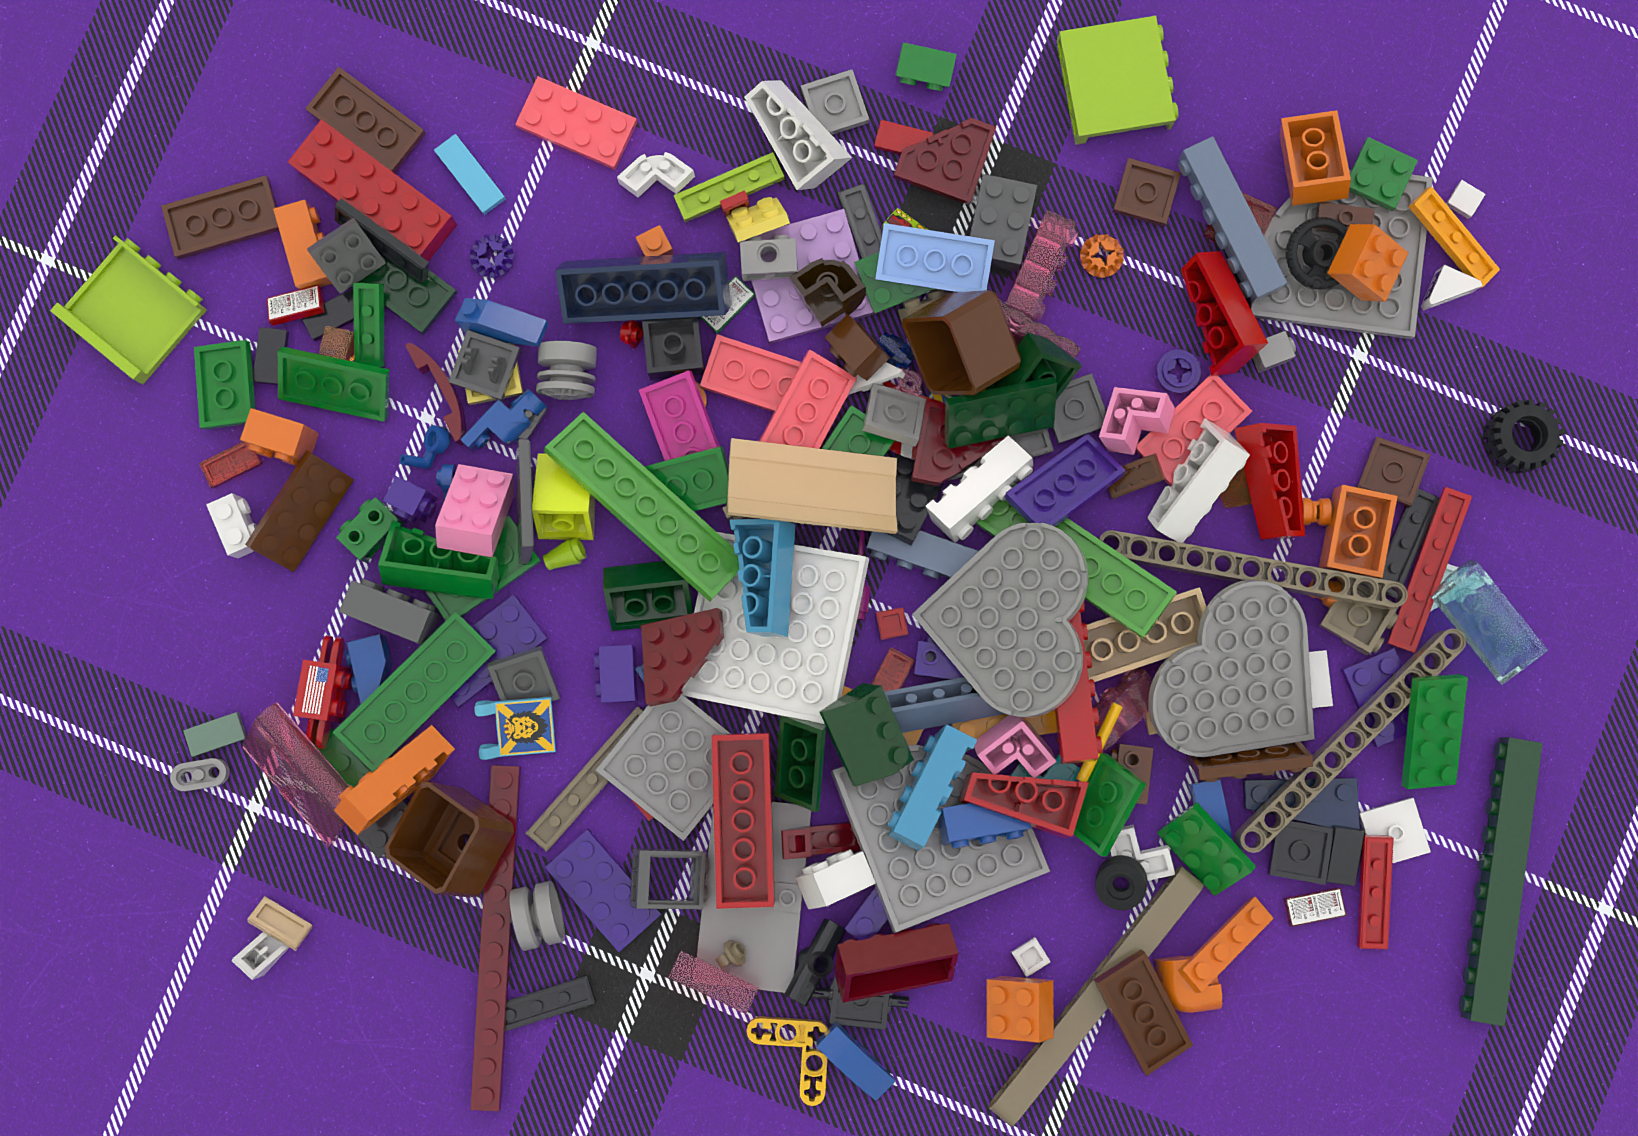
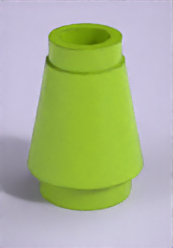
[543,538,587,570]

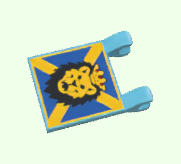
[474,697,556,760]

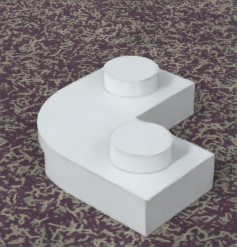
[617,152,695,197]
[1110,825,1175,881]

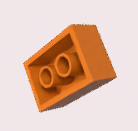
[1280,110,1351,206]
[1319,485,1398,579]

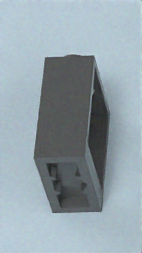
[630,849,709,909]

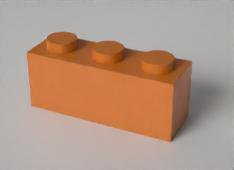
[273,199,332,290]

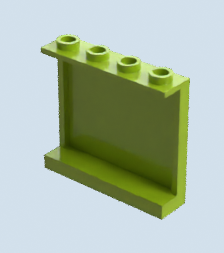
[1056,16,1178,145]
[50,235,207,384]

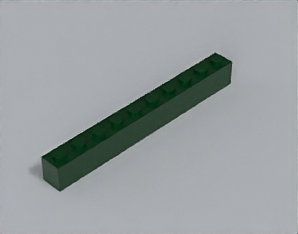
[1459,737,1543,1027]

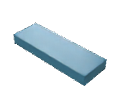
[434,134,506,215]

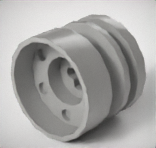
[536,341,597,400]

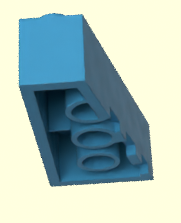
[730,519,795,637]
[887,724,977,851]

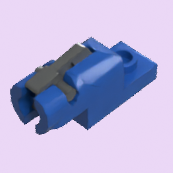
[461,389,548,451]

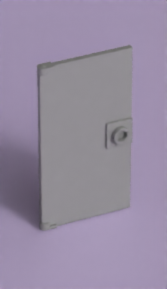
[693,801,812,993]

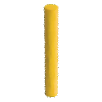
[1076,702,1123,782]

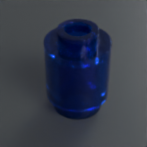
[877,332,915,370]

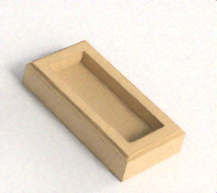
[247,896,312,951]

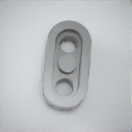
[170,758,230,791]

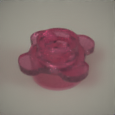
[895,369,924,397]

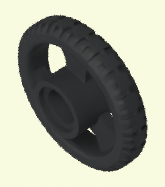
[1286,217,1348,290]

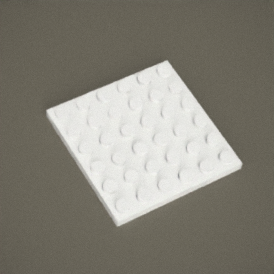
[681,532,869,724]

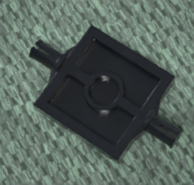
[812,974,909,1030]

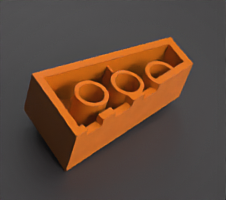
[334,725,455,835]

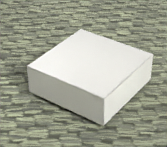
[1446,180,1485,219]
[1011,937,1050,977]

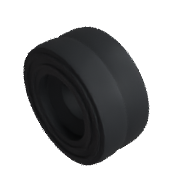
[1095,855,1147,910]

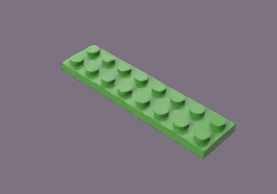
[544,412,740,602]
[975,484,1177,639]

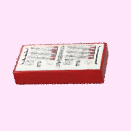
[267,285,324,326]

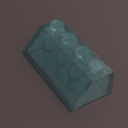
[1431,559,1548,685]

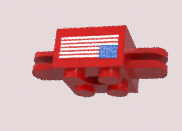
[293,635,353,749]

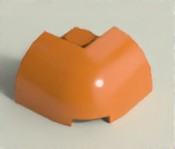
[1154,955,1222,1013]

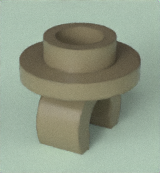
[715,940,746,969]

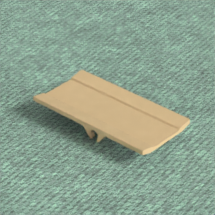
[727,438,897,534]

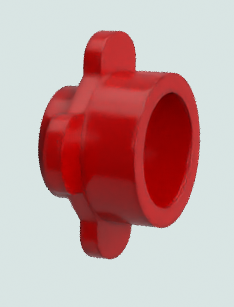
[620,320,643,349]

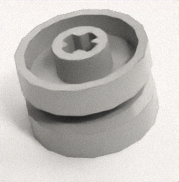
[509,880,565,951]

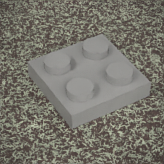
[801,69,869,135]
[862,383,926,447]

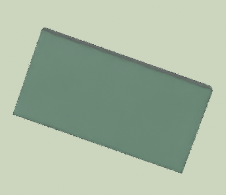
[183,712,248,757]

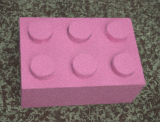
[435,464,514,557]

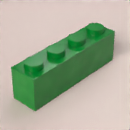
[378,520,499,599]

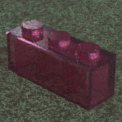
[669,951,760,1015]

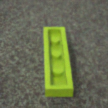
[673,152,785,223]

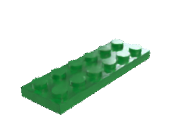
[332,612,496,772]

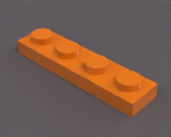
[1178,897,1274,993]

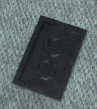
[886,454,945,546]

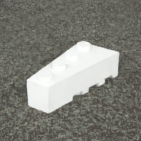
[744,80,852,190]
[1148,418,1250,543]
[926,436,1034,543]

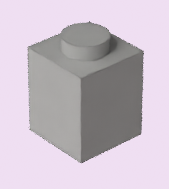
[1253,331,1296,373]

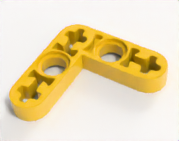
[747,1016,828,1106]

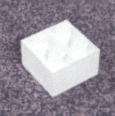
[795,849,876,909]

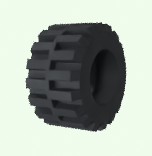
[1483,400,1564,473]

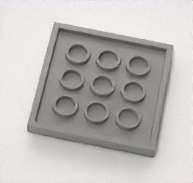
[596,694,731,841]

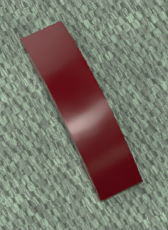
[405,343,466,446]
[781,822,861,860]

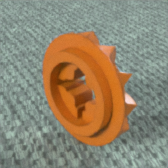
[1080,234,1124,278]

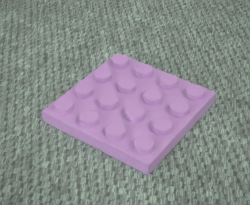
[743,209,874,344]

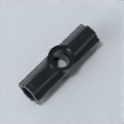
[784,918,846,1007]

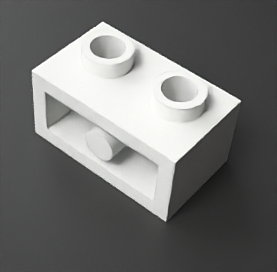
[206,493,257,558]

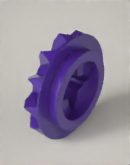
[470,234,514,278]
[1156,350,1201,394]

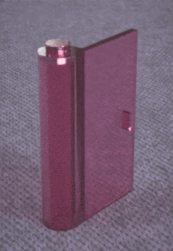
[242,703,349,848]

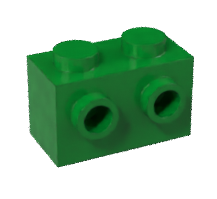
[895,42,957,91]
[336,497,404,563]

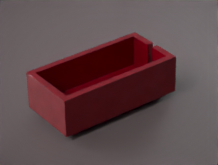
[834,923,959,1003]

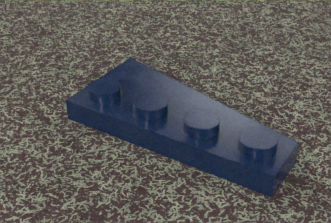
[1243,778,1360,829]

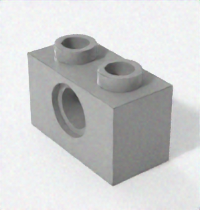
[740,235,797,281]

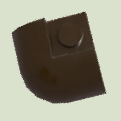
[789,258,866,327]

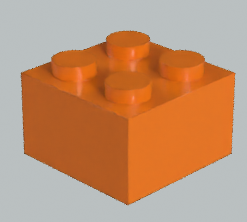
[1327,224,1409,302]
[240,408,319,466]
[987,976,1054,1043]

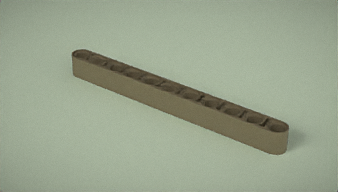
[1099,530,1408,610]
[1234,629,1466,853]
[988,866,1204,1127]

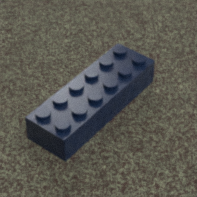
[555,252,731,324]

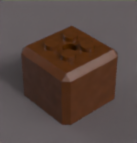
[902,290,1021,395]
[385,782,514,898]

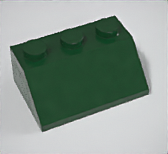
[986,332,1082,400]
[603,561,694,631]
[819,683,914,786]
[774,715,826,812]

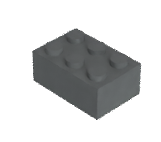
[970,174,1037,272]
[339,578,442,644]

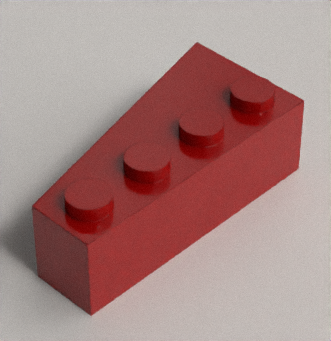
[1181,251,1268,376]

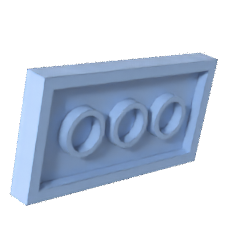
[875,223,995,292]

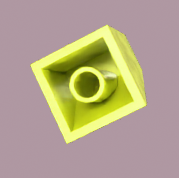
[532,454,595,540]

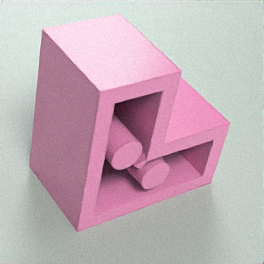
[1099,387,1175,455]
[974,715,1057,778]

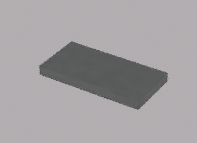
[515,439,534,564]

